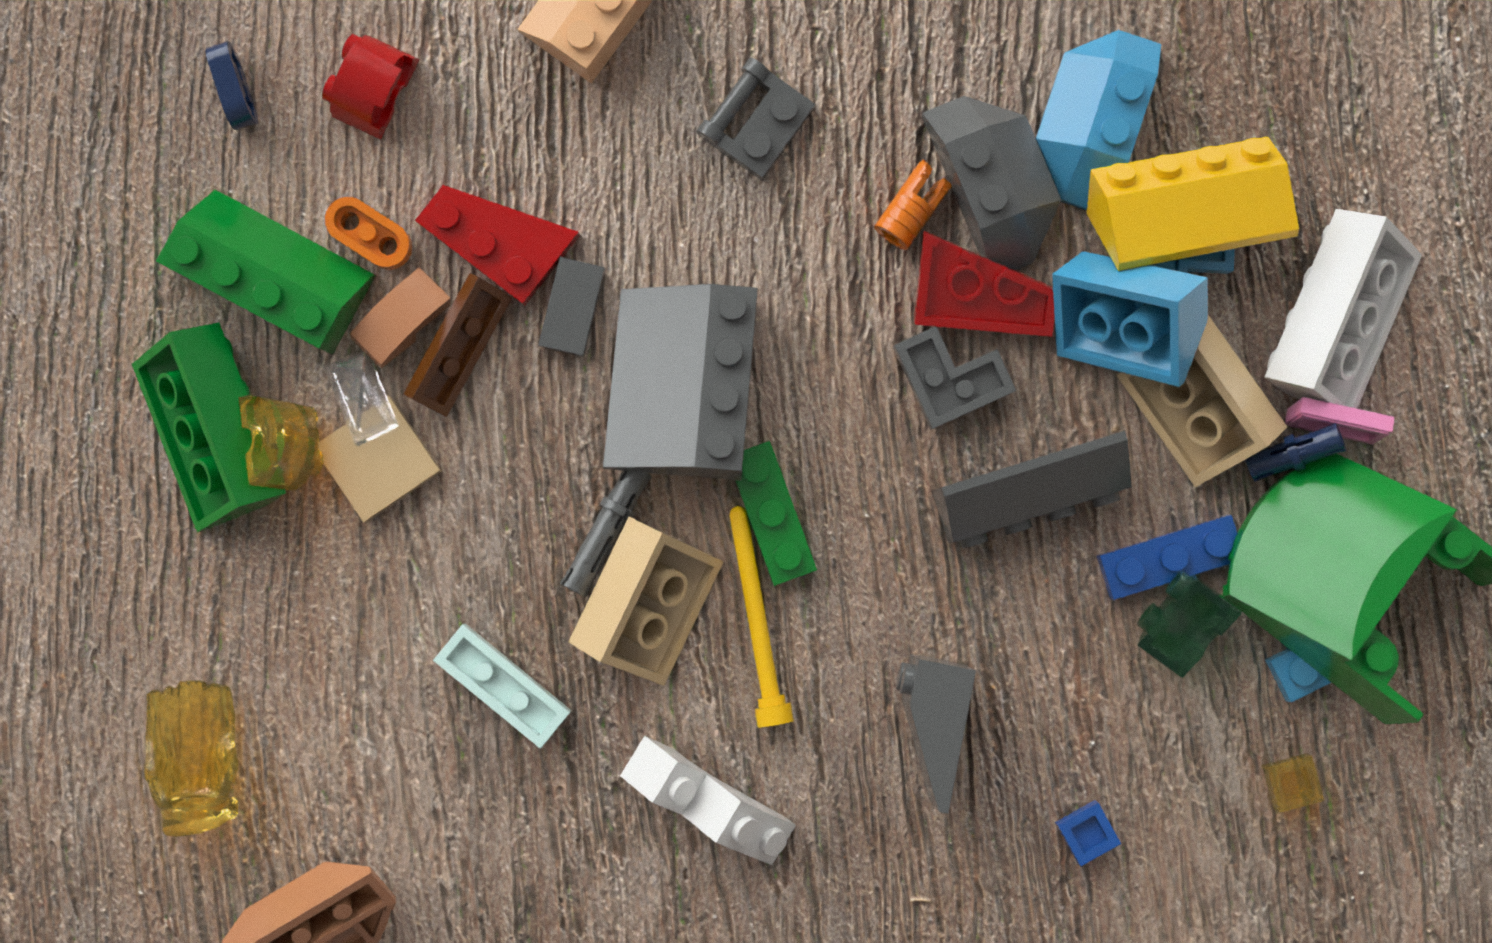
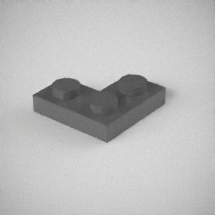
[893,326,1017,430]

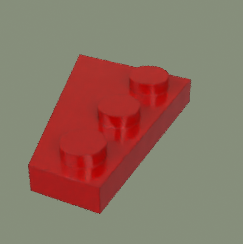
[415,185,580,306]
[914,231,1055,337]

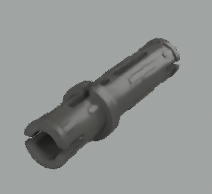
[560,471,652,598]

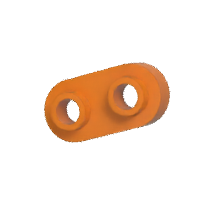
[325,197,412,270]

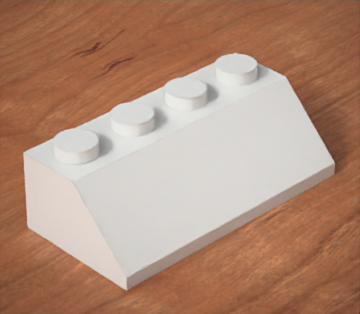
[1265,209,1422,409]

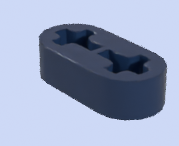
[205,41,258,130]

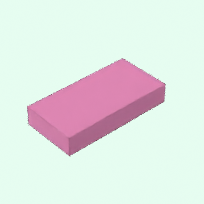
[1285,397,1394,445]

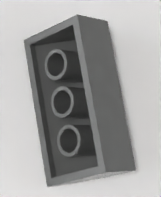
[932,431,1132,549]

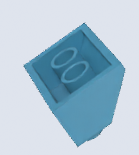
[1052,251,1208,387]

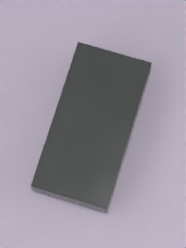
[538,257,606,357]

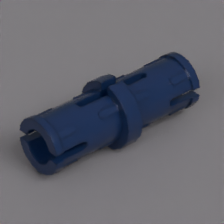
[1245,423,1347,482]

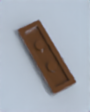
[403,273,512,417]

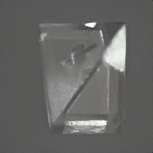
[324,349,399,446]

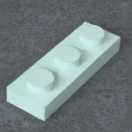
[433,624,572,749]

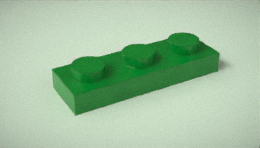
[735,441,817,586]

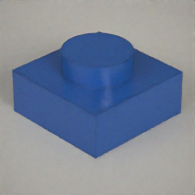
[1055,800,1121,866]

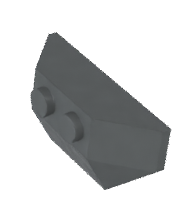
[921,96,1061,271]

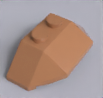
[221,861,396,943]

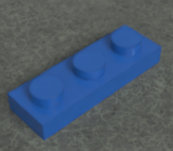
[1097,515,1237,600]

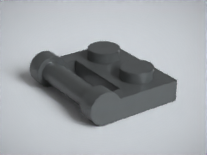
[696,57,815,181]

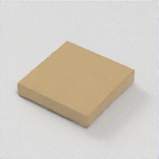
[312,395,442,523]

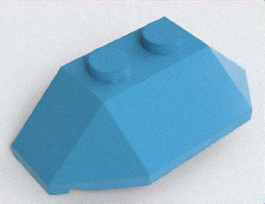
[1035,30,1161,210]

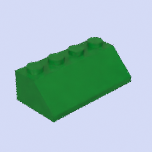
[156,189,376,355]
[132,322,286,533]

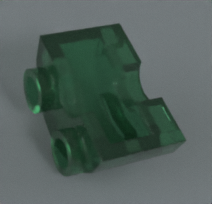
[1137,571,1242,678]

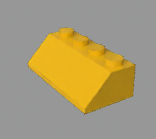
[1086,137,1299,271]

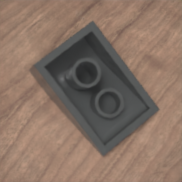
[896,653,976,814]

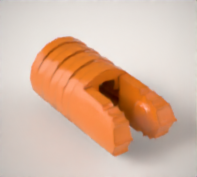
[874,159,952,250]

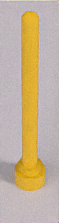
[729,506,794,728]

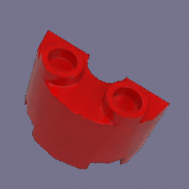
[322,34,420,140]

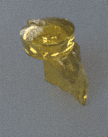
[144,680,239,837]

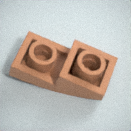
[350,268,451,368]

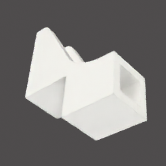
[620,736,796,865]

